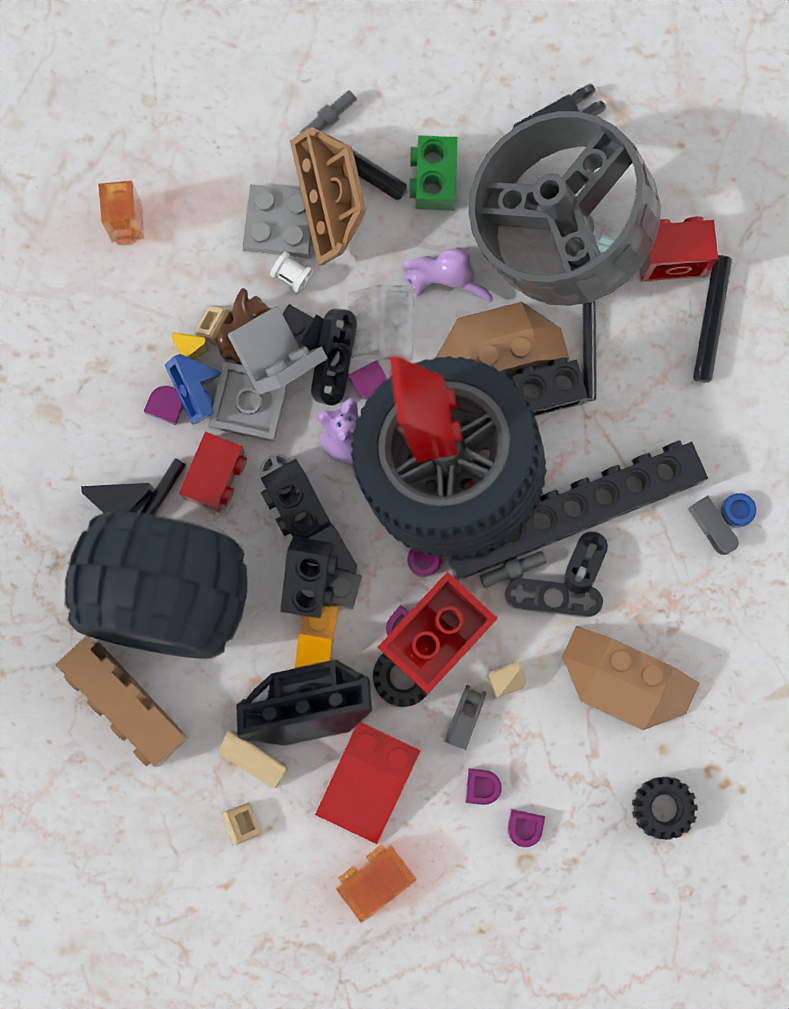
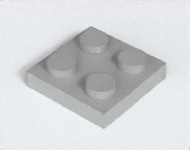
[243,184,311,258]
[208,361,288,442]

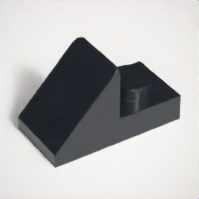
[283,304,341,365]

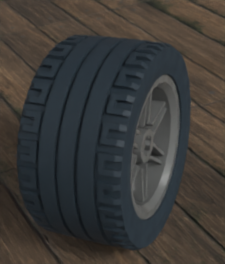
[351,356,546,559]

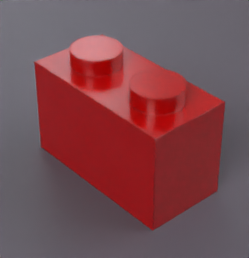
[179,432,247,513]

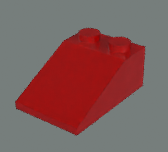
[389,355,463,462]
[377,572,498,694]
[315,722,421,844]

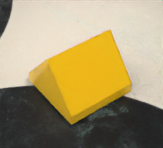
[171,332,208,361]

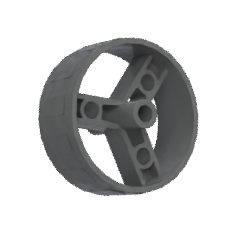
[468,111,661,306]

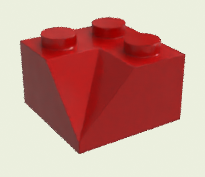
[639,216,718,282]

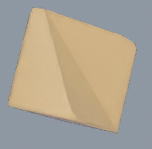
[486,662,526,699]

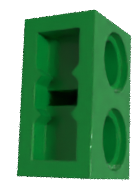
[409,135,458,211]

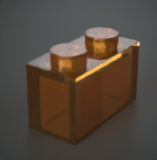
[98,180,144,245]
[336,844,417,923]

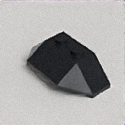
[236,659,372,746]

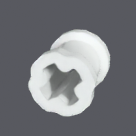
[270,251,314,294]

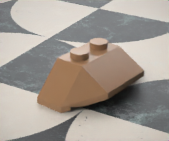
[290,127,366,265]
[435,302,570,376]
[562,626,700,730]

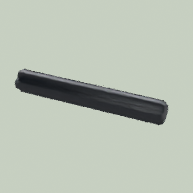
[693,255,732,383]

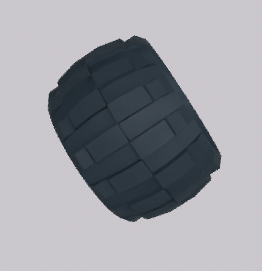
[65,512,248,659]

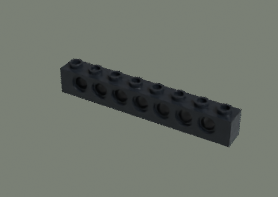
[447,440,708,581]

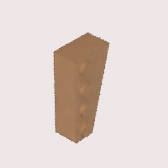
[55,636,189,767]

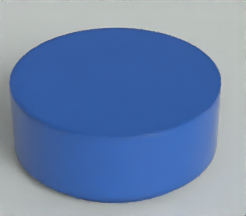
[721,493,756,528]

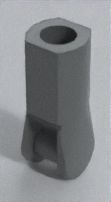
[687,495,739,555]
[444,685,487,750]

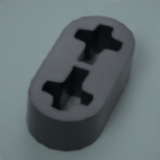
[564,531,608,594]

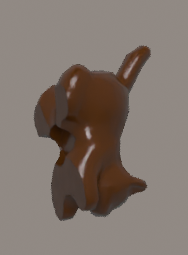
[217,288,271,363]

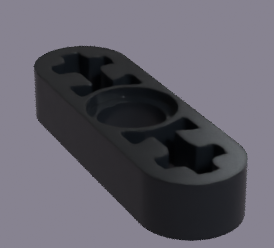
[311,308,357,406]
[504,578,603,618]

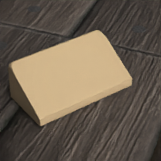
[219,731,288,788]

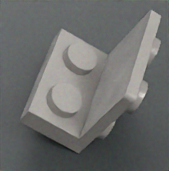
[228,306,328,395]

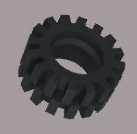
[373,654,428,707]
[632,777,698,840]

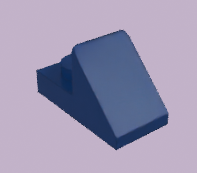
[164,354,222,425]

